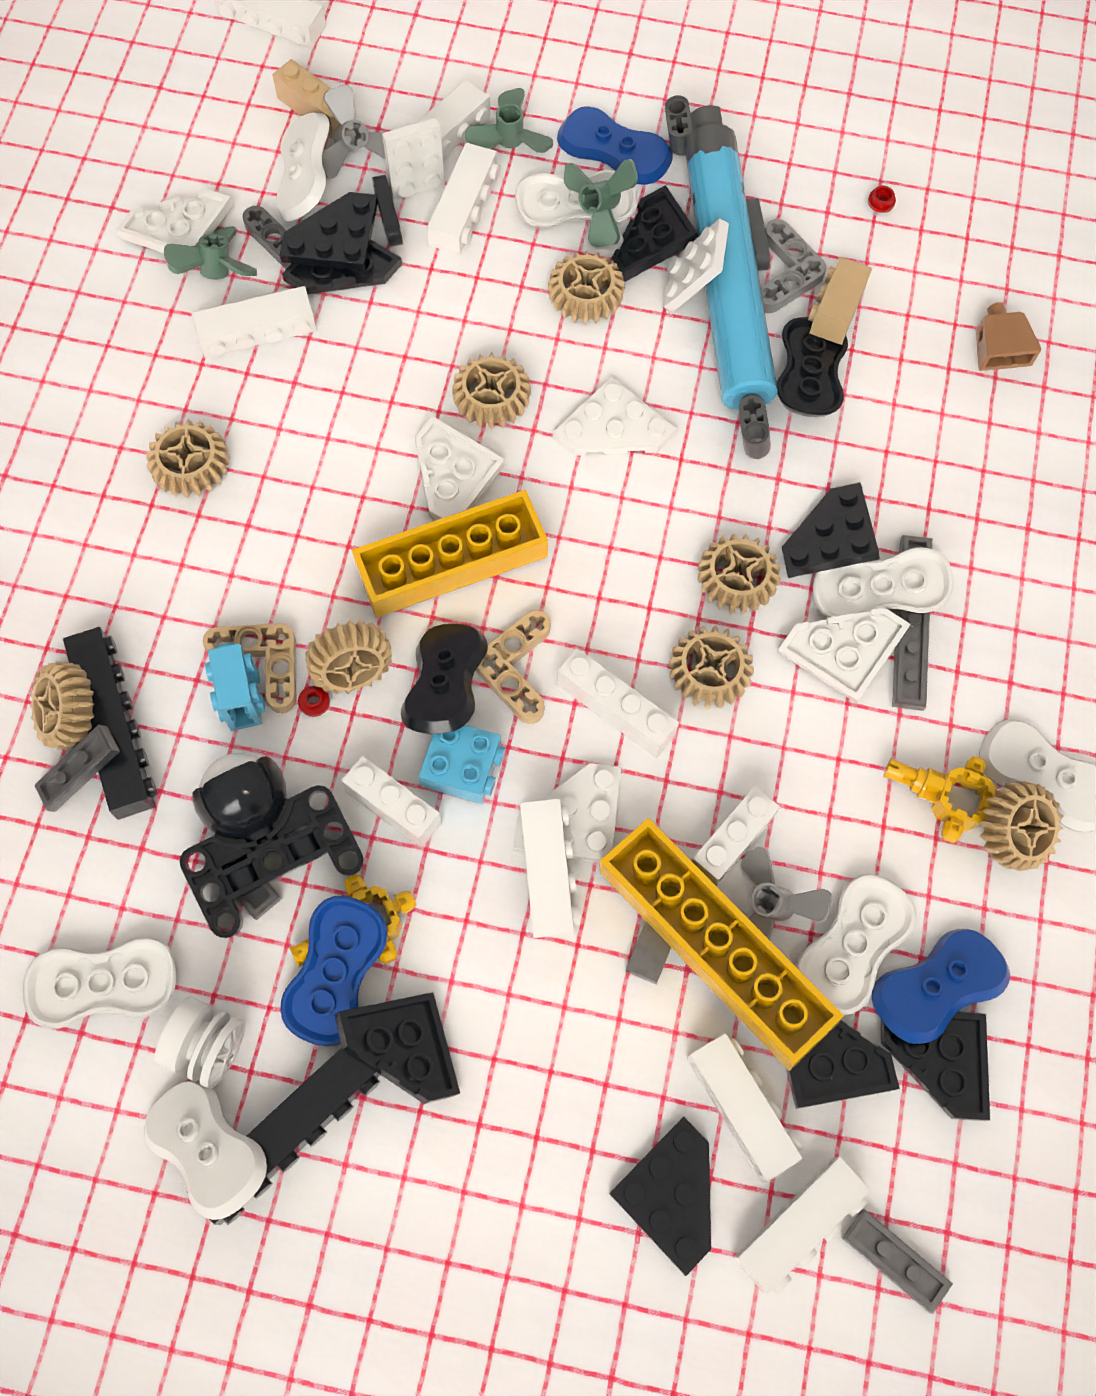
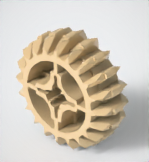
[548,250,625,325]
[452,352,531,430]
[146,419,229,499]
[697,532,781,614]
[305,619,392,695]
[669,625,754,710]
[30,662,95,749]
[979,781,1064,871]

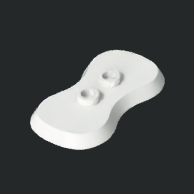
[276,112,330,221]
[515,170,637,228]
[813,547,954,618]
[979,719,1096,832]
[797,874,916,1015]
[23,937,176,1029]
[144,1080,267,1220]

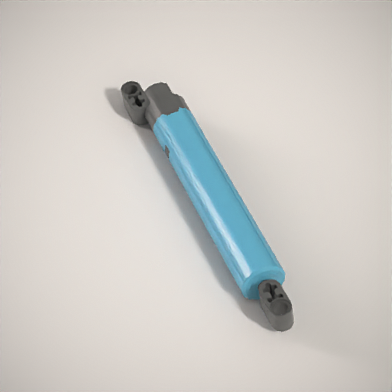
[665,95,778,459]

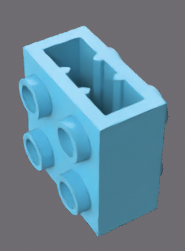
[205,643,266,731]
[419,725,506,804]

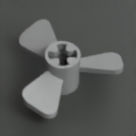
[322,85,385,178]
[742,847,832,940]

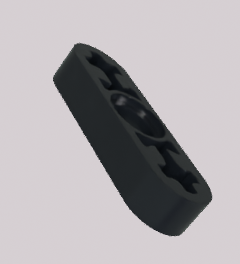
[372,175,403,247]

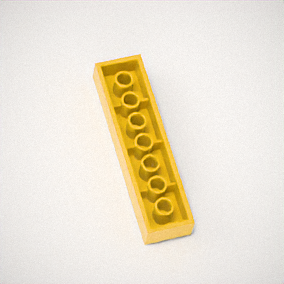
[599,818,844,1071]

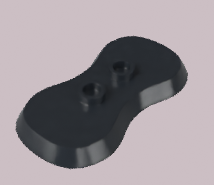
[777,317,848,417]
[401,624,488,734]

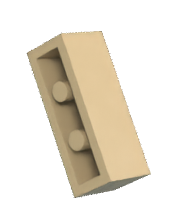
[272,59,347,139]
[808,257,872,345]

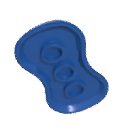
[557,106,673,185]
[280,896,387,1047]
[871,929,1010,1044]

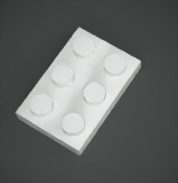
[382,117,445,200]
[664,218,729,312]

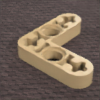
[476,610,551,724]
[203,623,297,713]

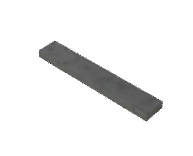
[892,535,933,711]

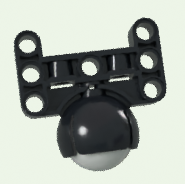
[179,753,364,938]

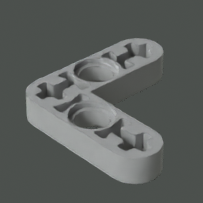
[761,219,826,313]

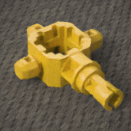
[883,756,996,843]
[289,874,417,967]

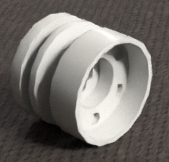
[154,995,246,1089]

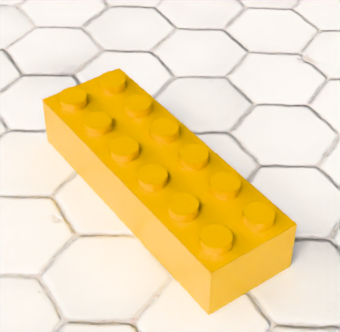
[352,489,548,618]

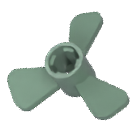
[465,88,553,153]
[564,159,638,247]
[164,226,257,280]

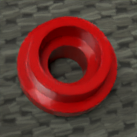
[868,185,896,213]
[298,686,330,717]

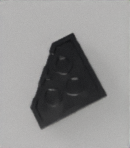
[612,185,699,282]
[279,192,378,271]
[282,240,402,295]
[782,482,880,578]
[334,992,460,1104]
[880,1012,990,1121]
[786,1020,900,1109]
[609,1116,711,1276]

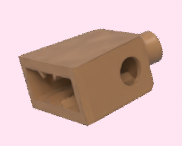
[976,302,1042,371]

